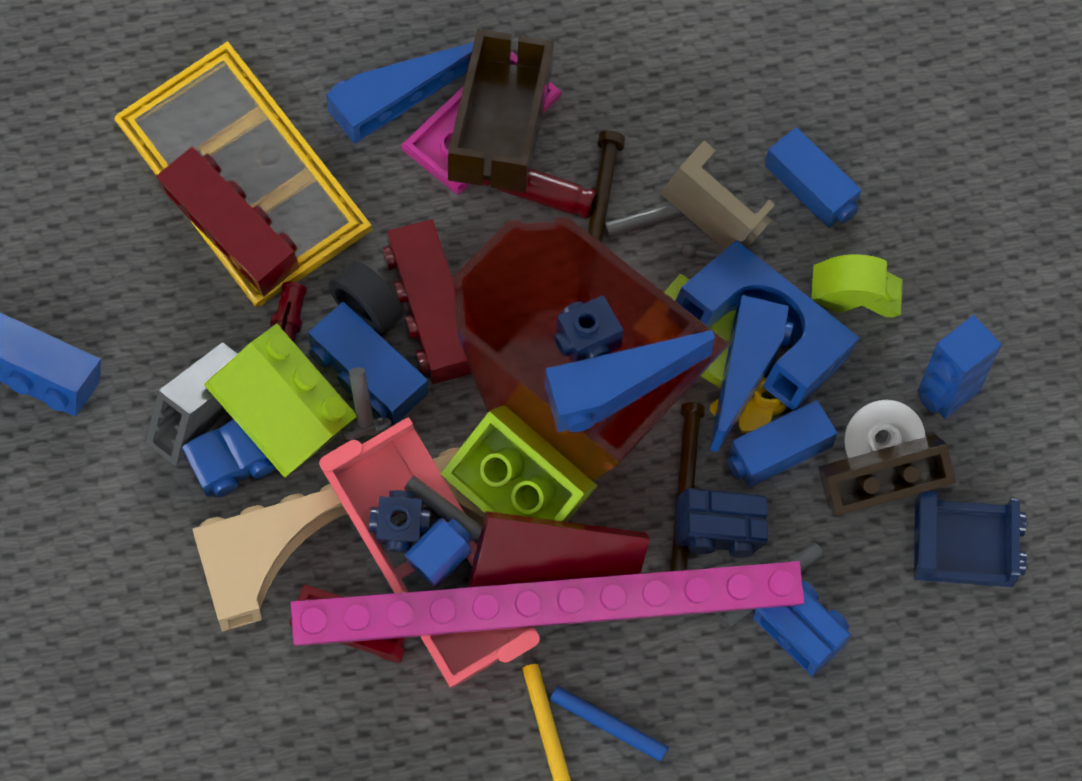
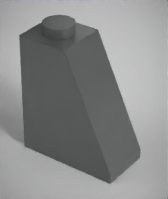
[145,342,238,466]

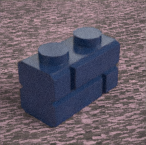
[675,488,768,558]

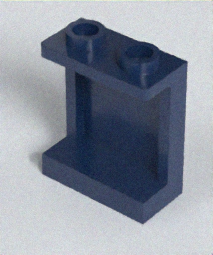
[914,490,1027,587]

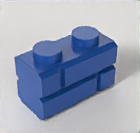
[753,580,851,677]

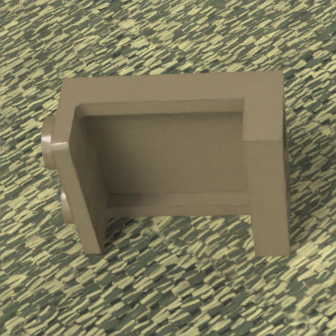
[660,141,775,249]

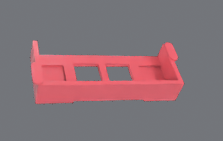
[320,417,540,689]

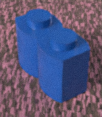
[182,420,275,497]
[404,518,471,589]

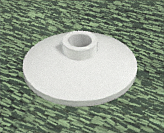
[844,400,926,458]

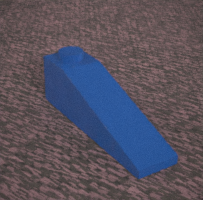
[326,42,474,144]
[710,295,793,452]
[544,330,715,432]

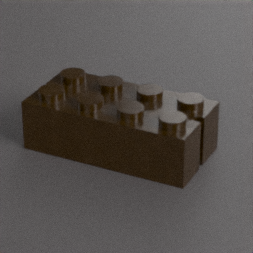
[448,29,554,193]

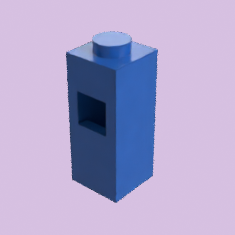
[765,127,861,228]
[727,400,838,488]

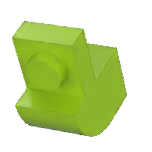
[811,254,903,318]

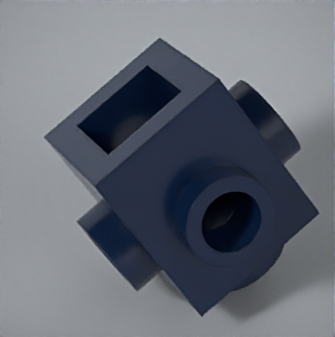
[553,295,623,362]
[369,490,430,552]

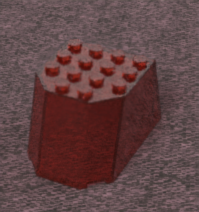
[453,217,728,481]

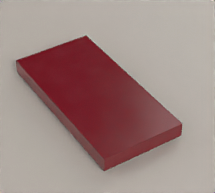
[467,511,650,588]

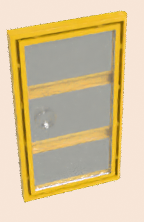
[114,41,373,308]

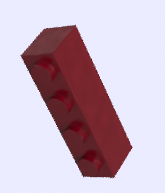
[156,146,300,297]
[382,219,478,385]

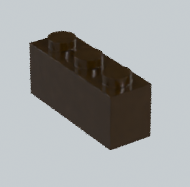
[818,434,956,516]

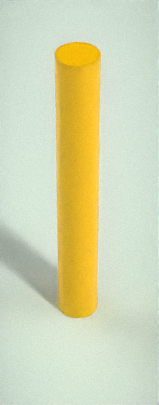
[522,664,571,781]

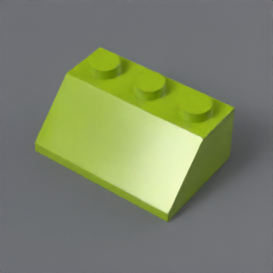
[204,324,356,478]
[440,405,598,522]

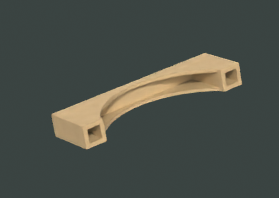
[192,448,485,632]

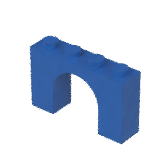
[670,240,860,411]

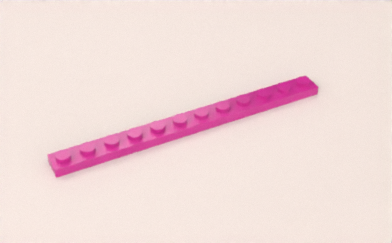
[291,561,804,646]

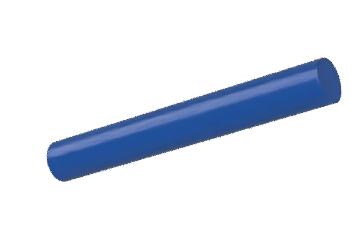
[550,686,669,762]

